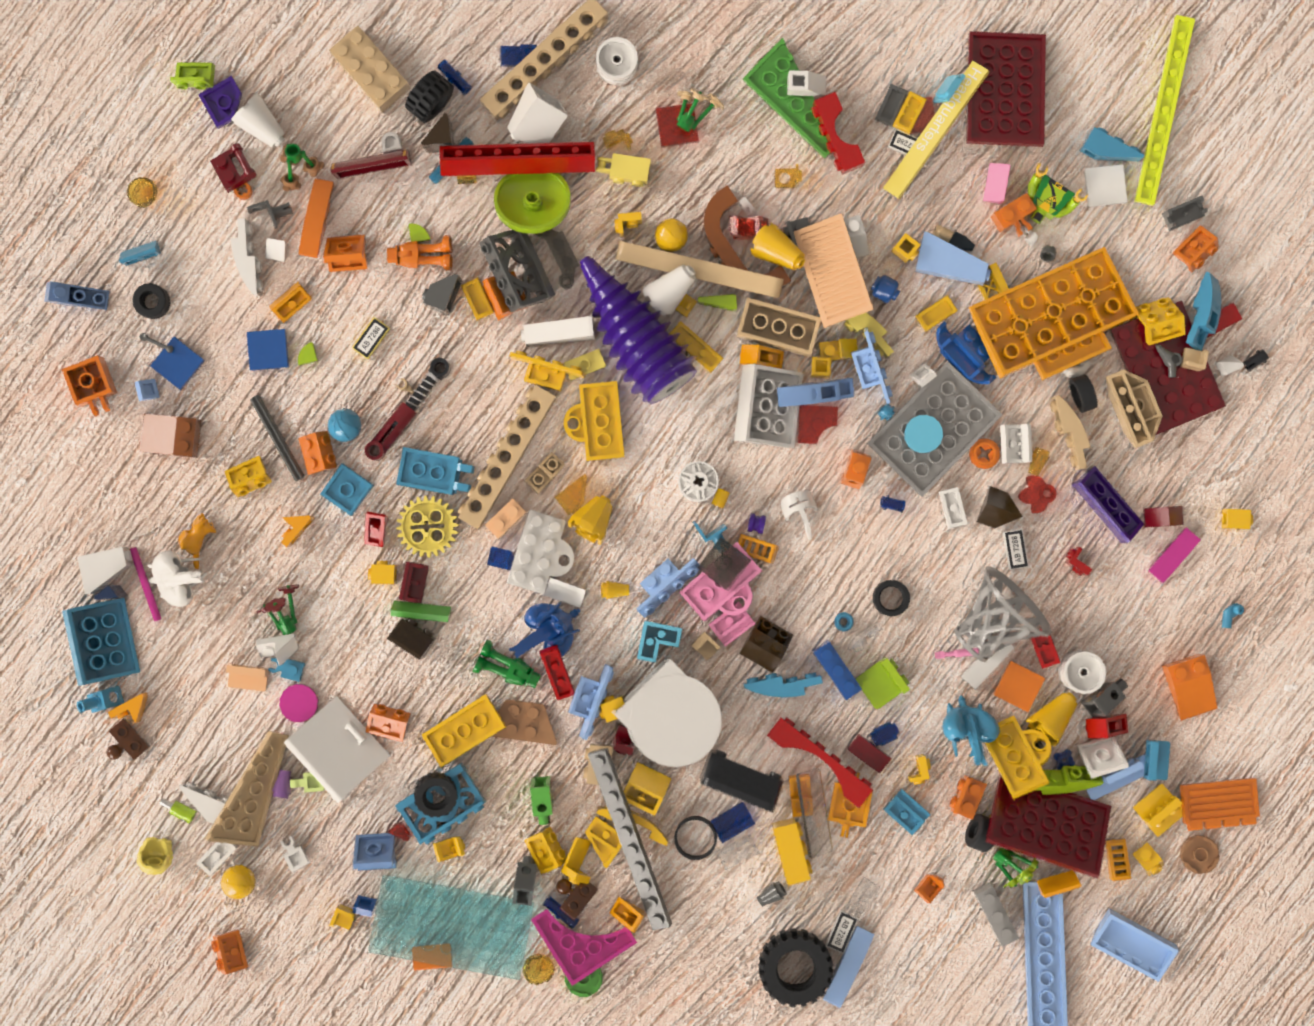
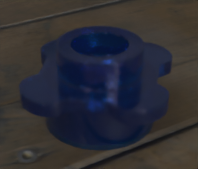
[1053,749,1075,770]

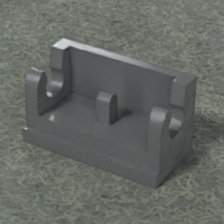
[1162,195,1208,231]

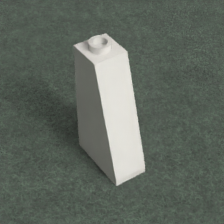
[521,316,595,346]

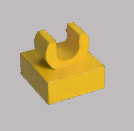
[675,294,697,318]

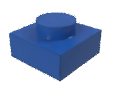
[352,895,377,917]

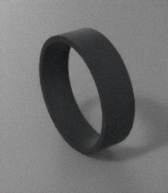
[674,816,717,860]

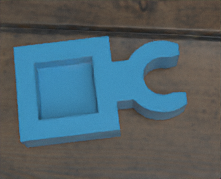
[268,658,305,682]

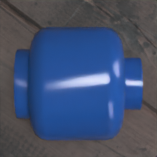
[871,275,900,303]

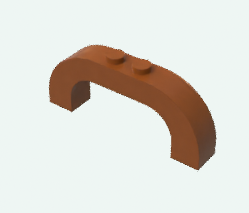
[704,185,791,294]

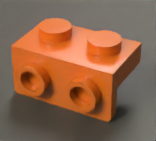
[299,431,337,475]

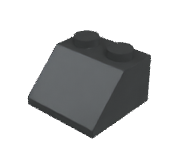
[422,274,463,316]

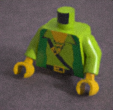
[1028,163,1088,224]

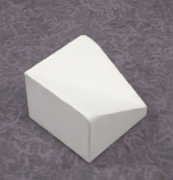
[1215,356,1244,376]

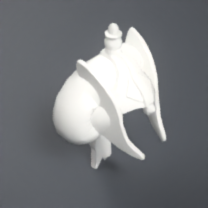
[148,551,207,607]

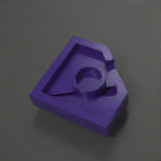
[198,76,242,129]

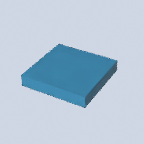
[320,463,374,516]

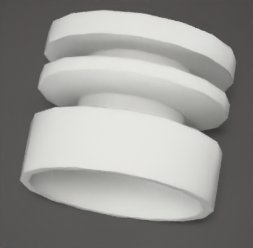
[678,461,719,502]

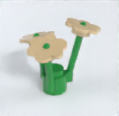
[676,88,724,132]

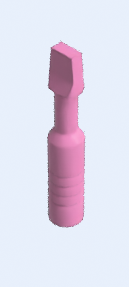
[934,648,979,659]

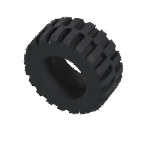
[758,928,834,1008]

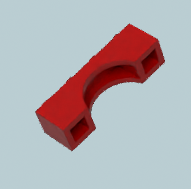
[811,92,865,175]

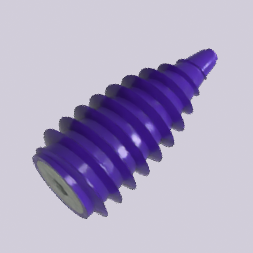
[580,256,697,404]

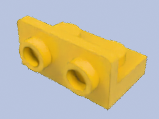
[614,212,642,237]
[224,456,272,497]
[524,827,566,875]

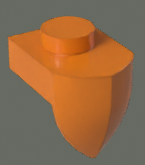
[914,874,945,904]

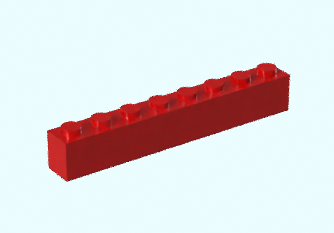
[440,142,595,176]

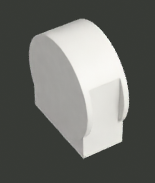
[612,658,721,767]

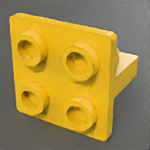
[1133,783,1183,837]

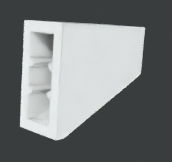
[77,547,133,595]

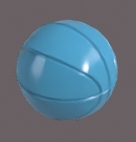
[328,408,362,442]

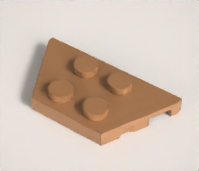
[492,699,557,745]

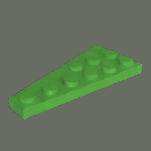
[743,37,830,159]

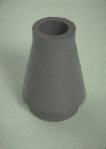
[757,881,787,907]

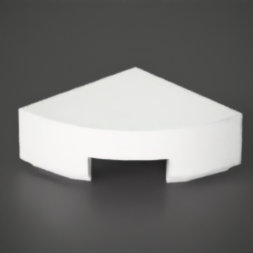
[739,197,757,218]

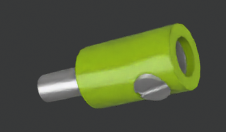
[159,798,197,824]

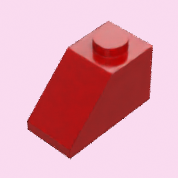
[1086,714,1128,738]

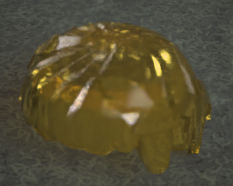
[127,177,158,208]
[522,954,555,985]

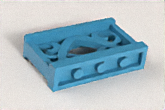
[395,762,486,845]

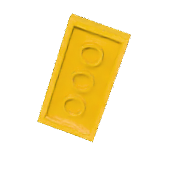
[422,694,507,768]

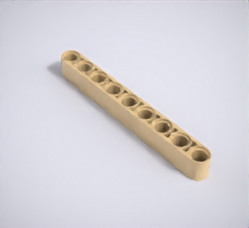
[615,241,784,298]

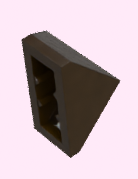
[976,486,1023,528]

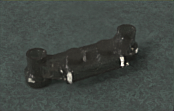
[534,229,580,290]

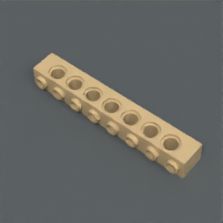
[480,0,608,120]
[457,385,556,530]

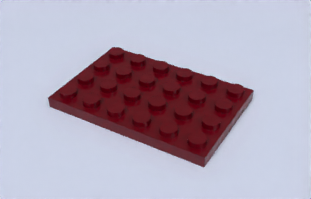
[966,31,1046,147]
[1110,301,1226,435]
[986,773,1111,878]

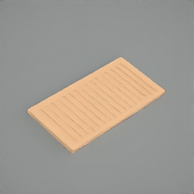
[793,213,874,328]

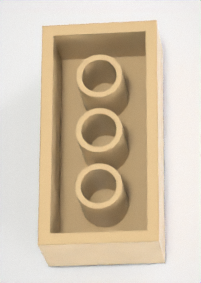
[329,25,411,113]
[736,297,821,357]

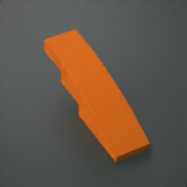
[298,178,334,258]

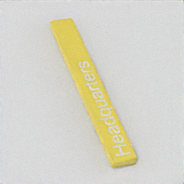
[883,61,989,199]

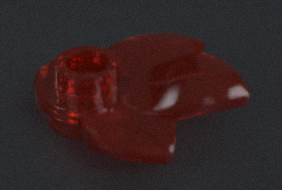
[1018,476,1057,513]

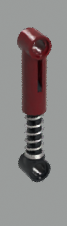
[364,358,451,461]

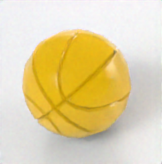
[655,218,688,252]
[221,865,256,899]

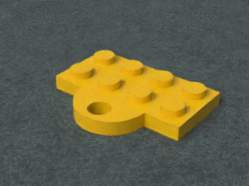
[563,381,625,461]
[984,716,1052,799]

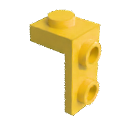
[561,837,591,885]

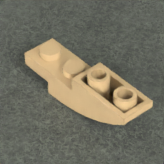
[1050,395,1090,470]

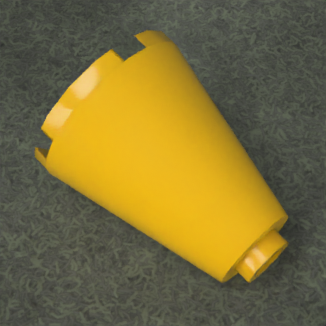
[751,222,805,270]
[1026,692,1078,746]

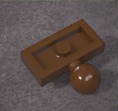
[106,718,150,760]
[556,879,598,920]

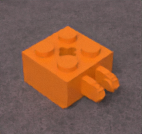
[61,355,117,416]

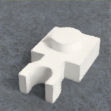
[280,836,310,873]

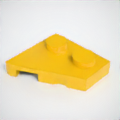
[585,816,622,869]

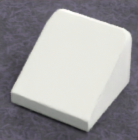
[265,238,288,262]

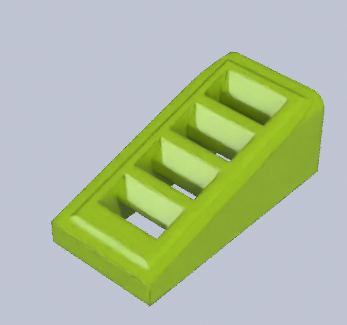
[697,294,737,311]

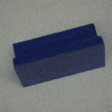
[711,802,755,843]

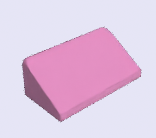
[983,163,1010,204]

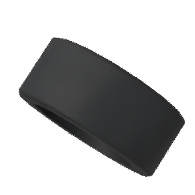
[1069,374,1098,413]
[873,580,910,616]

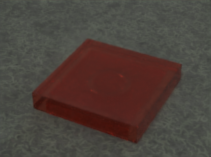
[656,103,699,147]

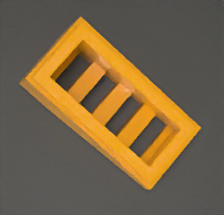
[738,534,779,564]
[1106,838,1131,881]

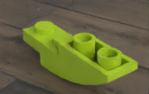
[1035,766,1104,795]

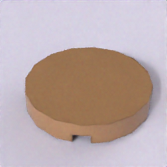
[1180,835,1220,874]

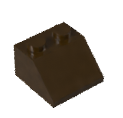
[387,618,436,660]

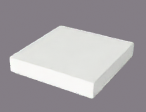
[1084,164,1127,207]
[1077,736,1128,779]

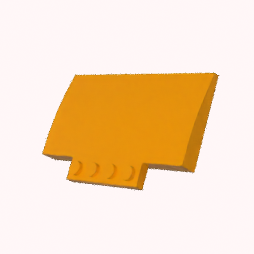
[969,247,1139,381]

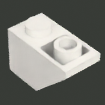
[787,70,826,96]

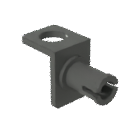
[247,200,293,229]

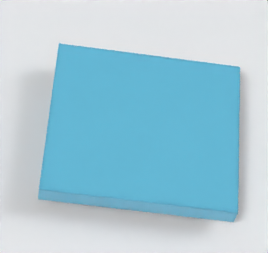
[932,74,965,103]

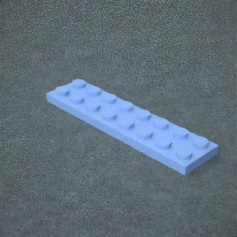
[1022,881,1068,1026]

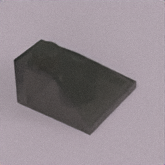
[698,537,752,591]

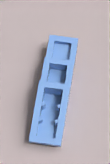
[822,926,875,1008]

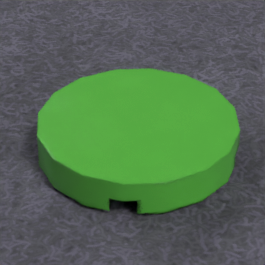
[565,967,603,997]

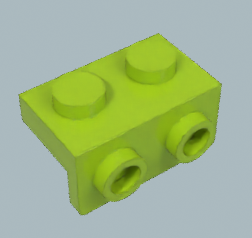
[170,62,215,90]

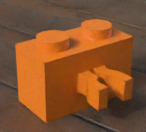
[990,193,1037,237]

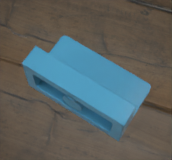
[1144,740,1170,781]

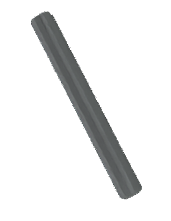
[250,395,304,481]

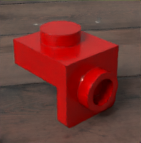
[1065,547,1092,576]

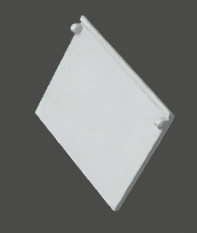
[284,696,391,803]

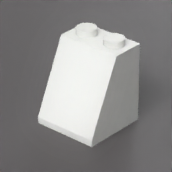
[508,82,568,144]

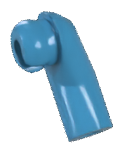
[1222,603,1244,629]

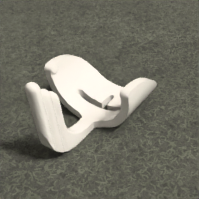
[781,490,818,540]

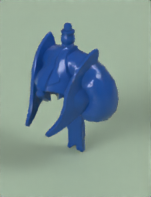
[509,601,581,658]

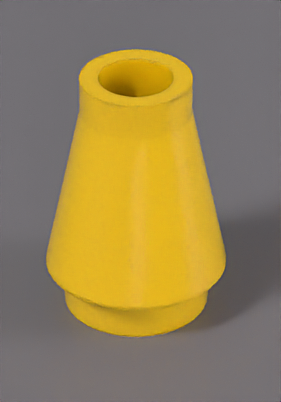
[601,580,629,600]

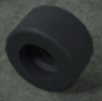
[132,283,171,319]
[965,814,994,852]

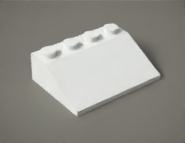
[734,364,803,448]

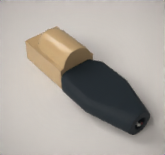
[933,225,975,251]

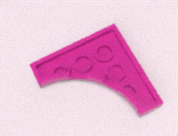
[531,909,637,986]

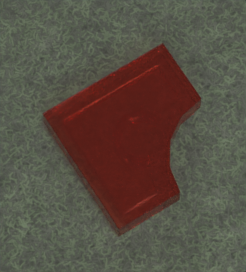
[798,405,838,444]

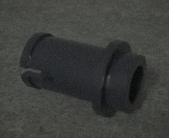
[1242,349,1269,372]

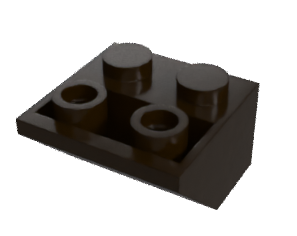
[739,616,793,673]

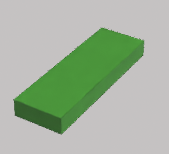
[390,601,451,622]

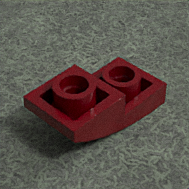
[847,734,892,773]

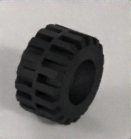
[405,70,454,123]

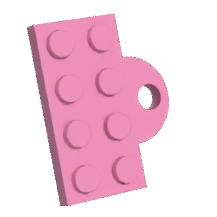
[679,542,762,621]

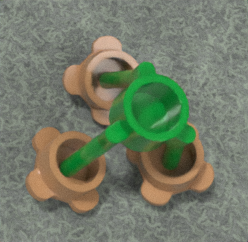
[280,144,325,191]

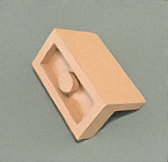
[226,664,269,691]

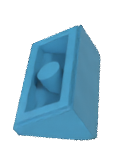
[119,241,161,266]

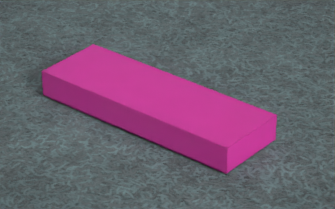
[1147,527,1201,583]

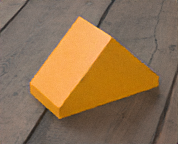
[609,897,645,933]

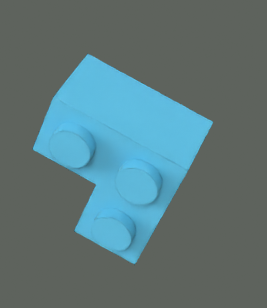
[637,620,682,663]

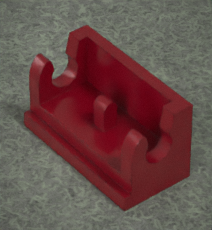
[399,562,429,603]

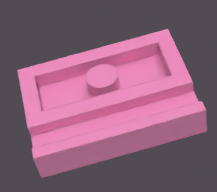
[708,601,756,647]

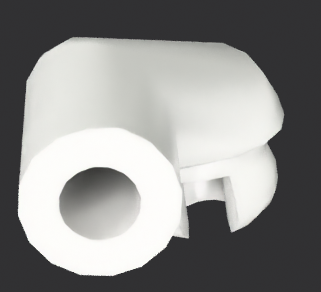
[1063,360,1091,378]

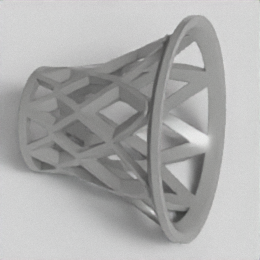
[954,566,1052,662]

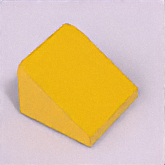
[810,356,831,379]

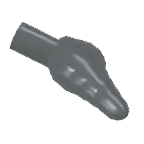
[1156,344,1182,378]

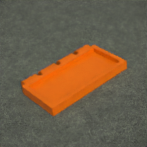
[1180,778,1260,831]

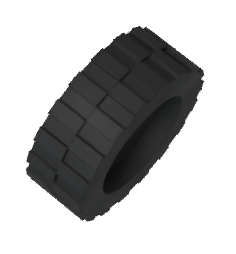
[414,772,458,818]

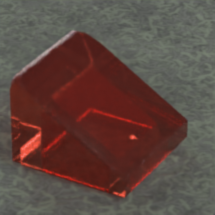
[387,821,412,841]

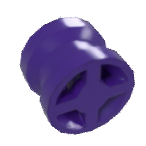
[747,513,766,534]

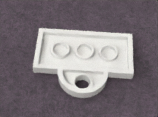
[507,510,574,594]

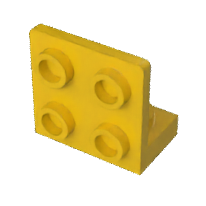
[1136,297,1185,345]

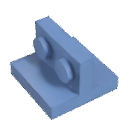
[353,833,397,871]

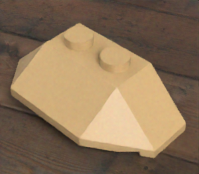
[1106,369,1162,448]

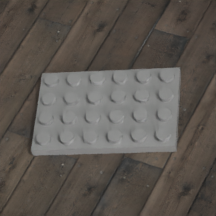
[867,361,1002,497]

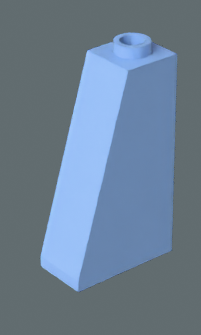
[915,231,991,286]

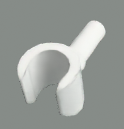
[1023,226,1038,246]

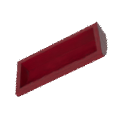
[330,149,412,179]

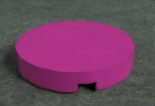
[279,684,319,722]

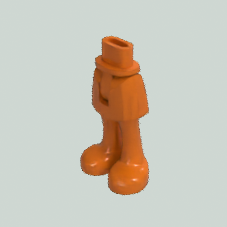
[387,235,453,271]

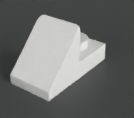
[256,634,299,666]

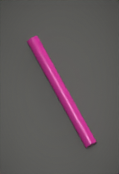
[129,547,162,622]

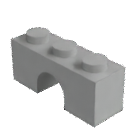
[972,882,1019,947]

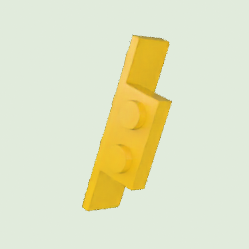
[509,351,586,392]

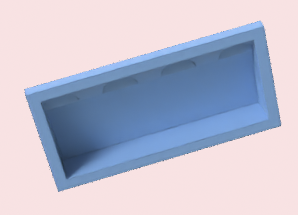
[1090,908,1179,982]

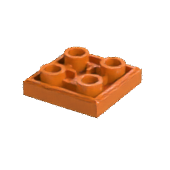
[993,661,1045,712]

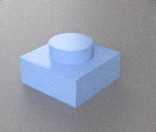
[135,379,159,401]

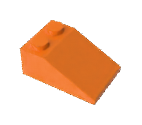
[1162,654,1218,721]

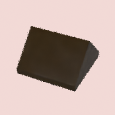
[421,113,455,153]

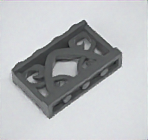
[479,230,556,313]

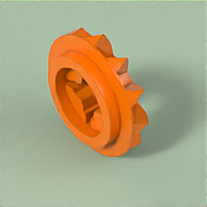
[969,438,1000,469]

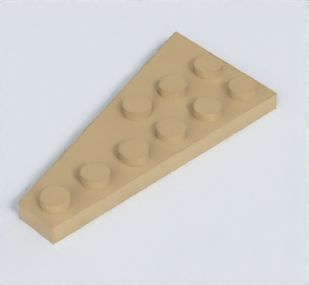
[205,731,289,847]

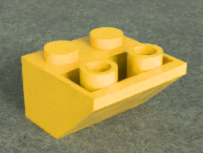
[623,762,672,816]

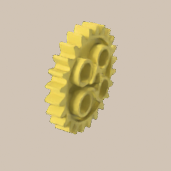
[396,495,459,558]

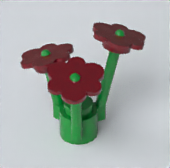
[256,584,300,635]

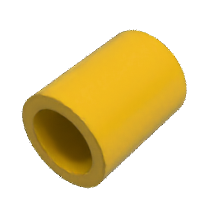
[711,488,730,509]

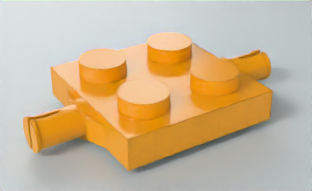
[827,772,873,838]

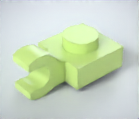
[290,772,325,793]

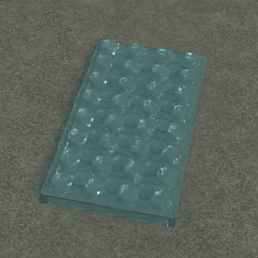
[368,874,534,980]

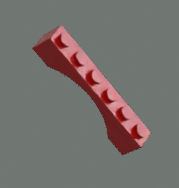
[767,717,873,808]

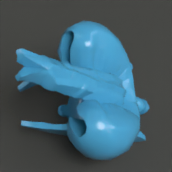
[942,695,1000,766]

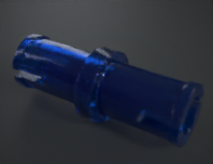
[437,59,472,95]
[542,895,579,929]

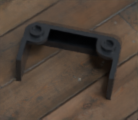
[699,749,784,812]

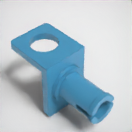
[692,521,730,554]
[77,686,124,713]

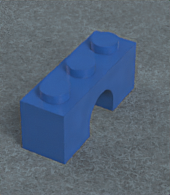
[812,640,862,700]

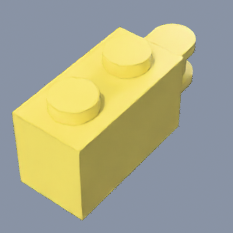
[595,153,651,187]

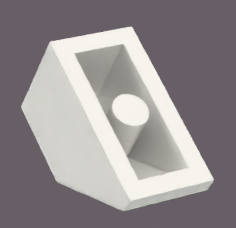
[844,215,869,258]

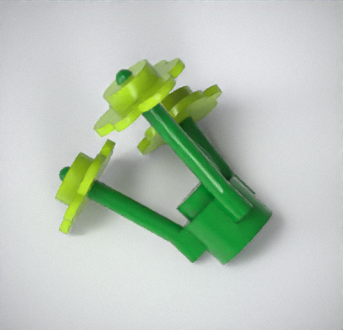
[993,847,1039,888]

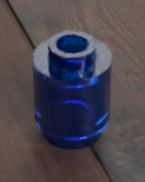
[870,721,900,747]

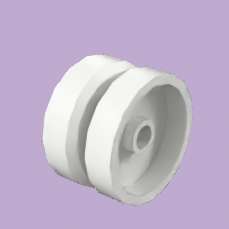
[596,37,638,85]
[1058,650,1106,694]

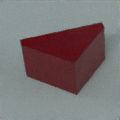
[1143,506,1184,527]

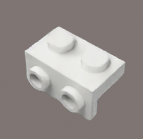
[1000,424,1033,463]

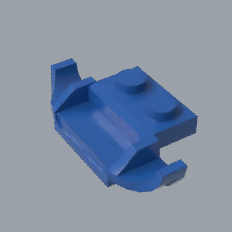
[936,321,997,384]

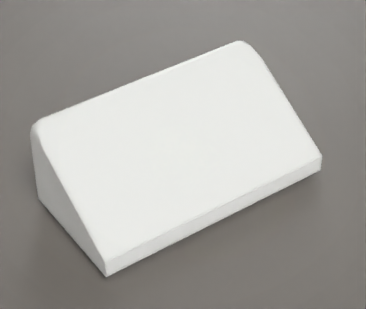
[544,577,587,608]

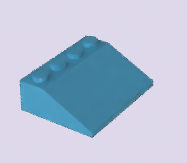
[62,598,140,686]

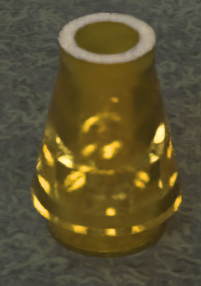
[1028,447,1050,476]

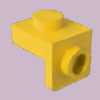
[908,754,931,785]
[433,836,465,862]
[1132,842,1164,876]

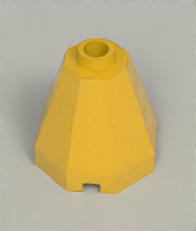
[568,495,612,545]

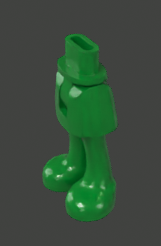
[472,640,541,688]

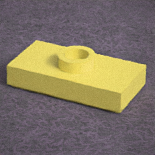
[564,349,606,381]

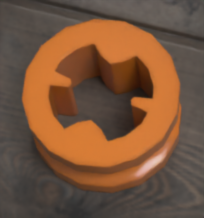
[234,183,253,200]

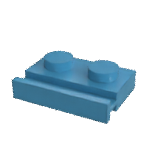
[883,788,931,835]

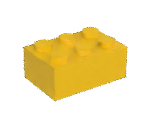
[771,817,813,886]

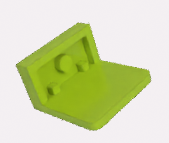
[855,657,910,709]

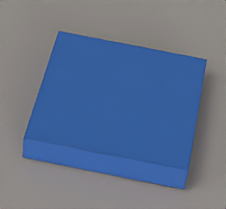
[247,329,289,371]
[150,336,205,390]

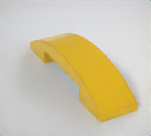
[597,806,668,846]

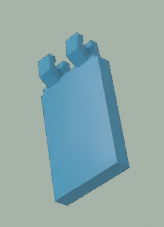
[396,447,475,495]

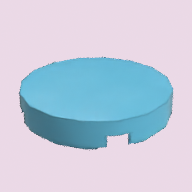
[904,415,943,453]

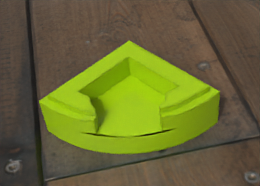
[408,223,431,242]
[298,342,318,366]

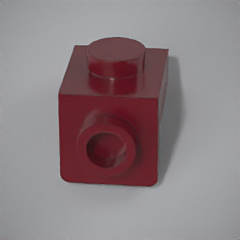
[613,724,634,756]

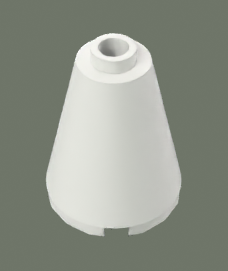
[231,94,285,147]
[643,265,696,317]

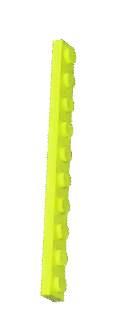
[1134,15,1195,206]

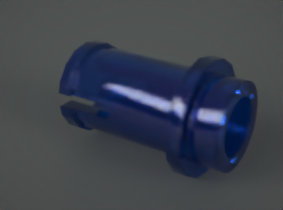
[880,495,906,513]

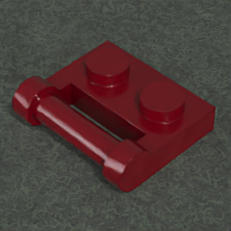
[210,143,257,193]

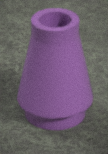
[272,770,291,799]

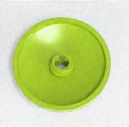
[494,173,571,234]

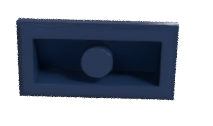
[94,585,128,600]

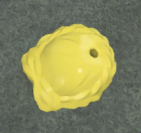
[137,837,173,875]

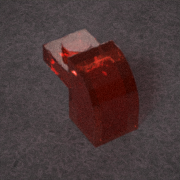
[729,215,769,240]

